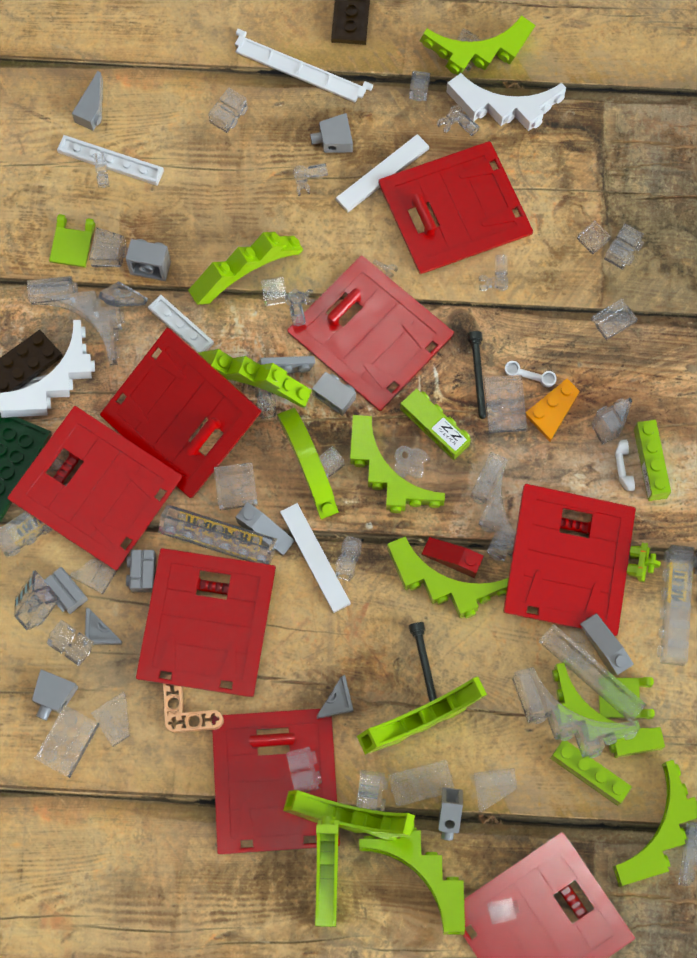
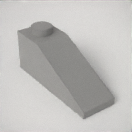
[72,71,103,131]
[236,502,295,556]
[580,613,634,675]

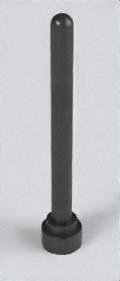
[467,331,486,419]
[409,622,437,702]

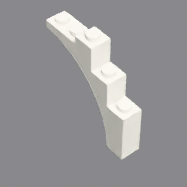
[446,73,566,131]
[0,320,95,418]

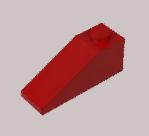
[421,537,484,579]

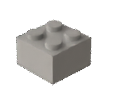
[126,239,171,281]

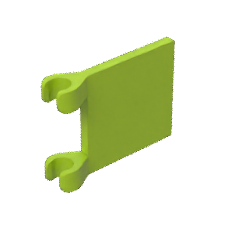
[49,214,95,268]
[599,677,655,719]

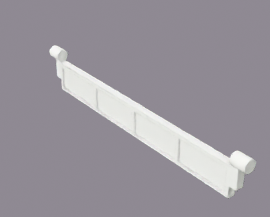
[235,28,373,102]

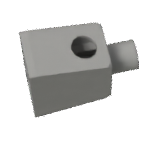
[310,113,353,153]
[32,669,78,721]
[438,787,463,841]

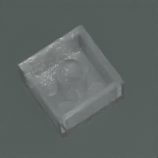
[214,462,258,511]

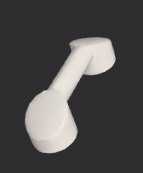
[505,361,557,387]
[615,439,635,491]

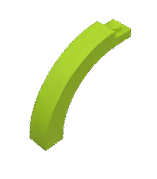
[277,407,339,519]

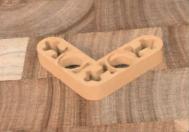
[163,674,224,733]

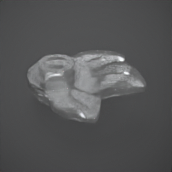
[394,446,430,479]

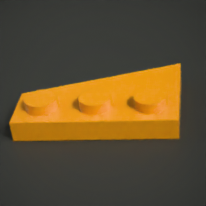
[525,378,580,442]

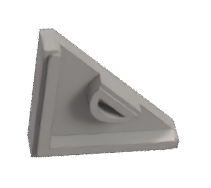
[85,608,122,645]
[317,675,354,719]

